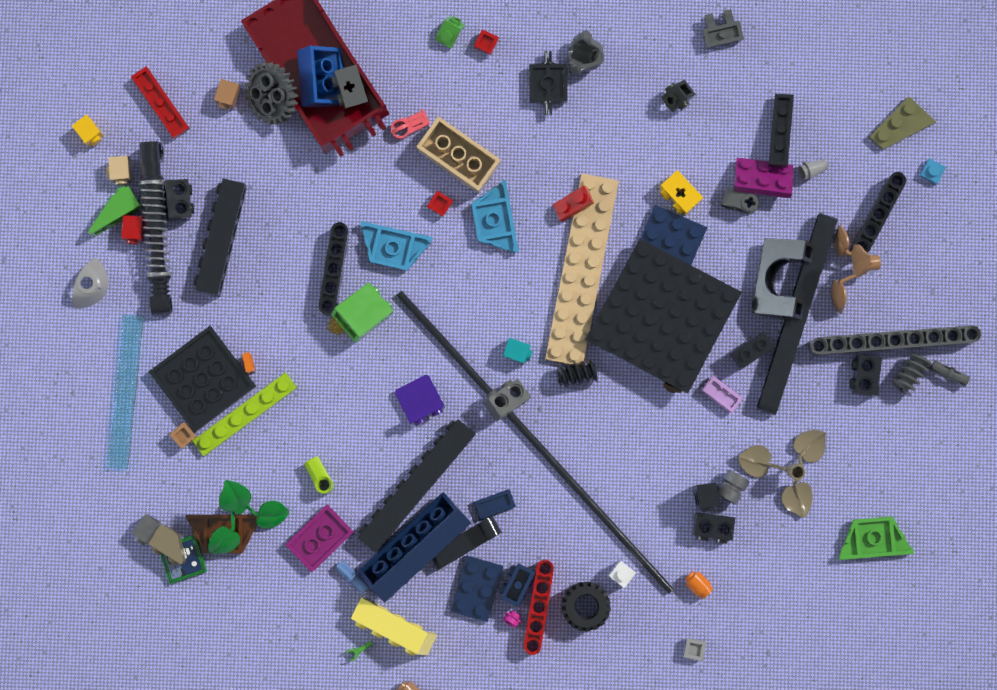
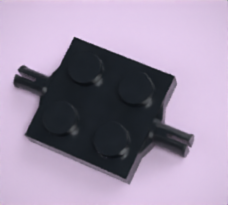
[529,51,568,116]

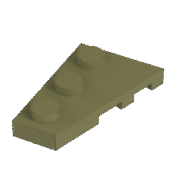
[869,96,936,151]

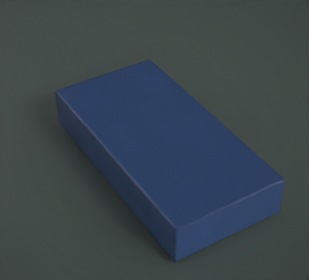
[474,489,516,520]

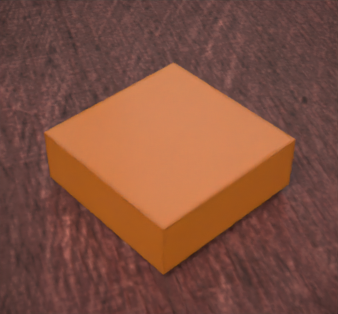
[242,352,256,374]

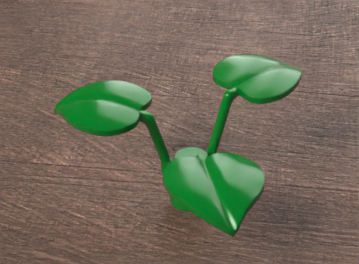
[208,480,289,554]

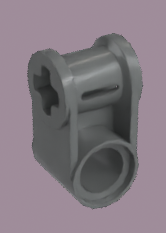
[720,187,759,214]

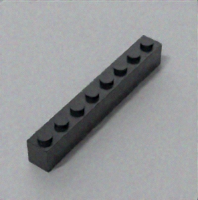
[358,419,476,553]

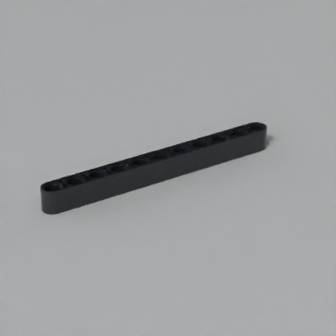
[757,213,838,415]

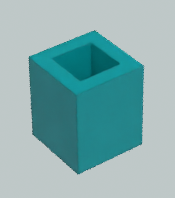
[503,337,533,365]

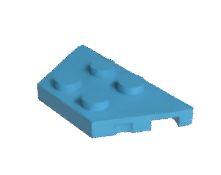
[471,180,519,253]
[361,221,433,271]

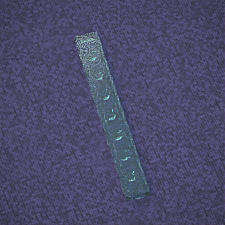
[108,314,144,469]

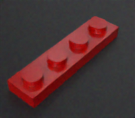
[131,66,190,139]

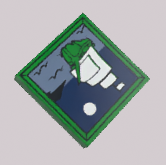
[161,535,207,584]

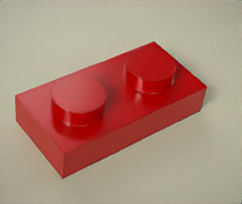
[552,185,594,222]

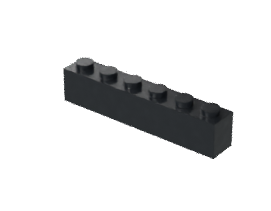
[194,178,247,297]

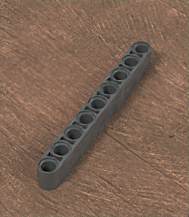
[808,325,981,356]

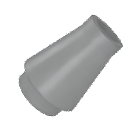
[798,159,828,180]

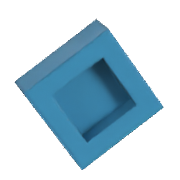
[919,158,946,185]

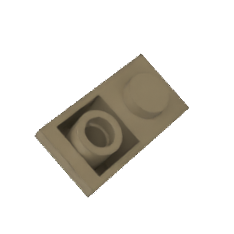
[148,524,186,566]

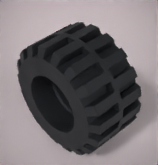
[561,581,611,632]

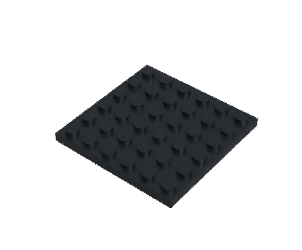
[585,239,742,394]

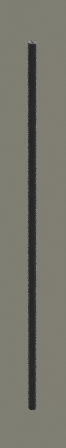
[396,291,674,594]

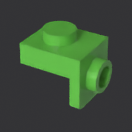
[435,16,466,49]

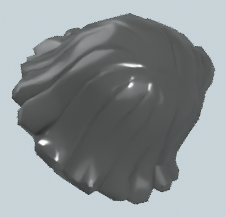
[567,30,604,74]

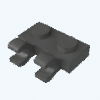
[702,9,744,49]

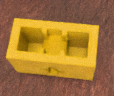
[659,170,703,216]

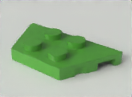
[838,516,914,560]

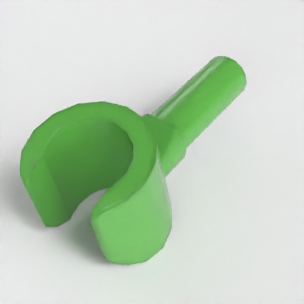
[346,641,373,661]

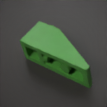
[88,186,143,237]

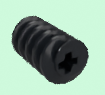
[557,359,598,389]

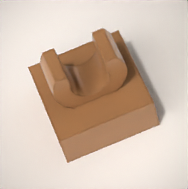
[169,422,197,449]

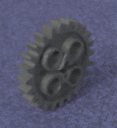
[244,62,298,125]

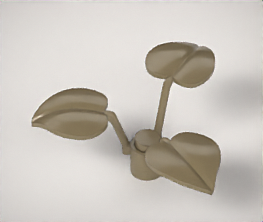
[738,430,826,518]

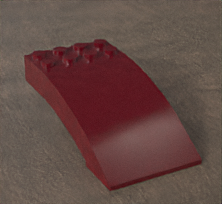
[241,0,389,157]

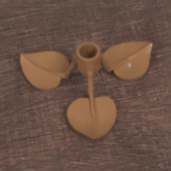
[830,225,881,314]

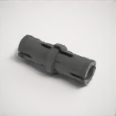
[929,360,970,388]

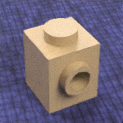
[106,156,133,185]

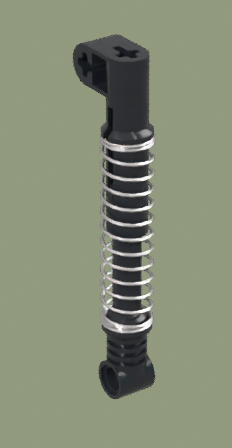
[139,141,173,315]

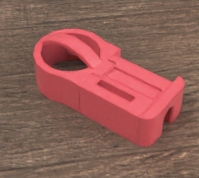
[391,109,430,140]

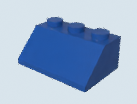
[297,46,345,108]

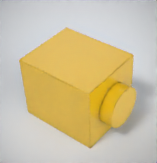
[72,114,104,147]

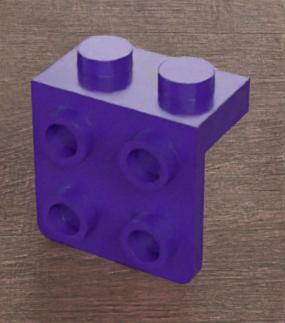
[395,375,445,426]

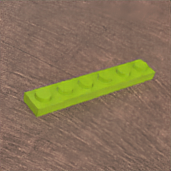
[193,372,297,456]

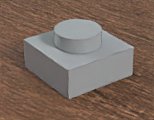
[683,638,706,661]

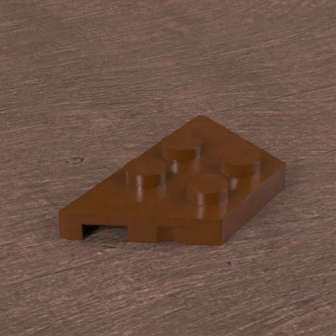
[186,514,258,554]

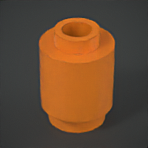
[685,571,714,599]

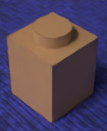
[214,79,241,110]

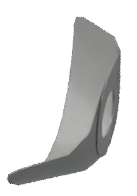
[72,258,109,308]

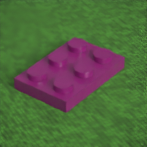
[734,157,793,199]
[285,504,354,572]

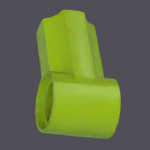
[304,456,335,495]

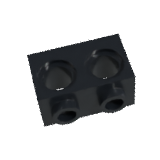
[163,179,194,221]
[730,331,775,370]
[849,355,882,397]
[692,482,720,512]
[692,512,736,544]

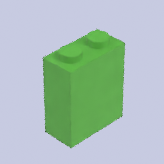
[331,282,393,343]

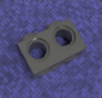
[483,379,531,422]

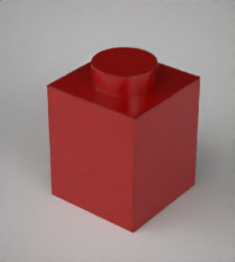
[121,215,145,245]

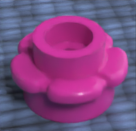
[503,611,521,628]

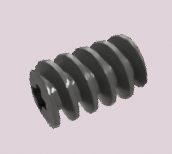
[892,354,933,396]

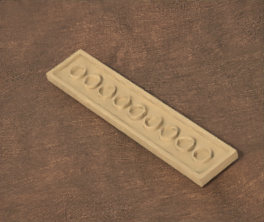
[545,173,619,366]

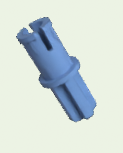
[335,561,369,594]

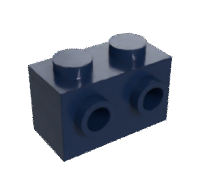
[499,563,535,607]

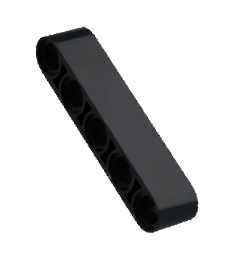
[850,172,906,253]
[318,222,349,316]

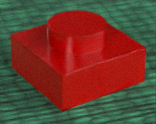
[474,29,499,56]
[427,190,453,217]

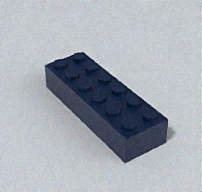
[357,492,471,603]

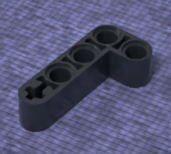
[431,515,502,571]

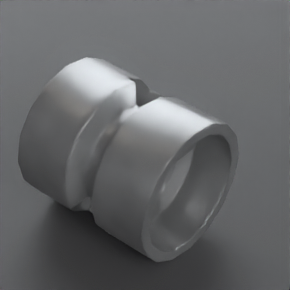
[717,469,750,505]

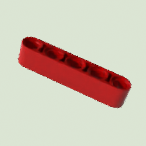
[524,559,554,655]

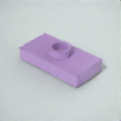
[701,375,744,414]

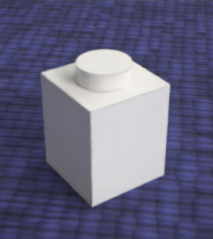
[608,560,636,588]

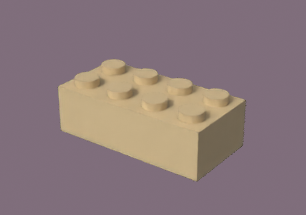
[416,116,501,194]

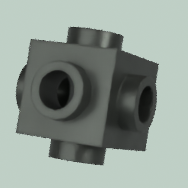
[661,79,696,112]

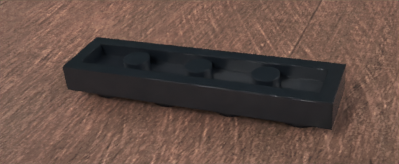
[769,94,794,168]

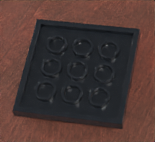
[149,325,257,433]

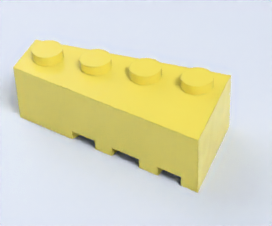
[351,598,437,656]

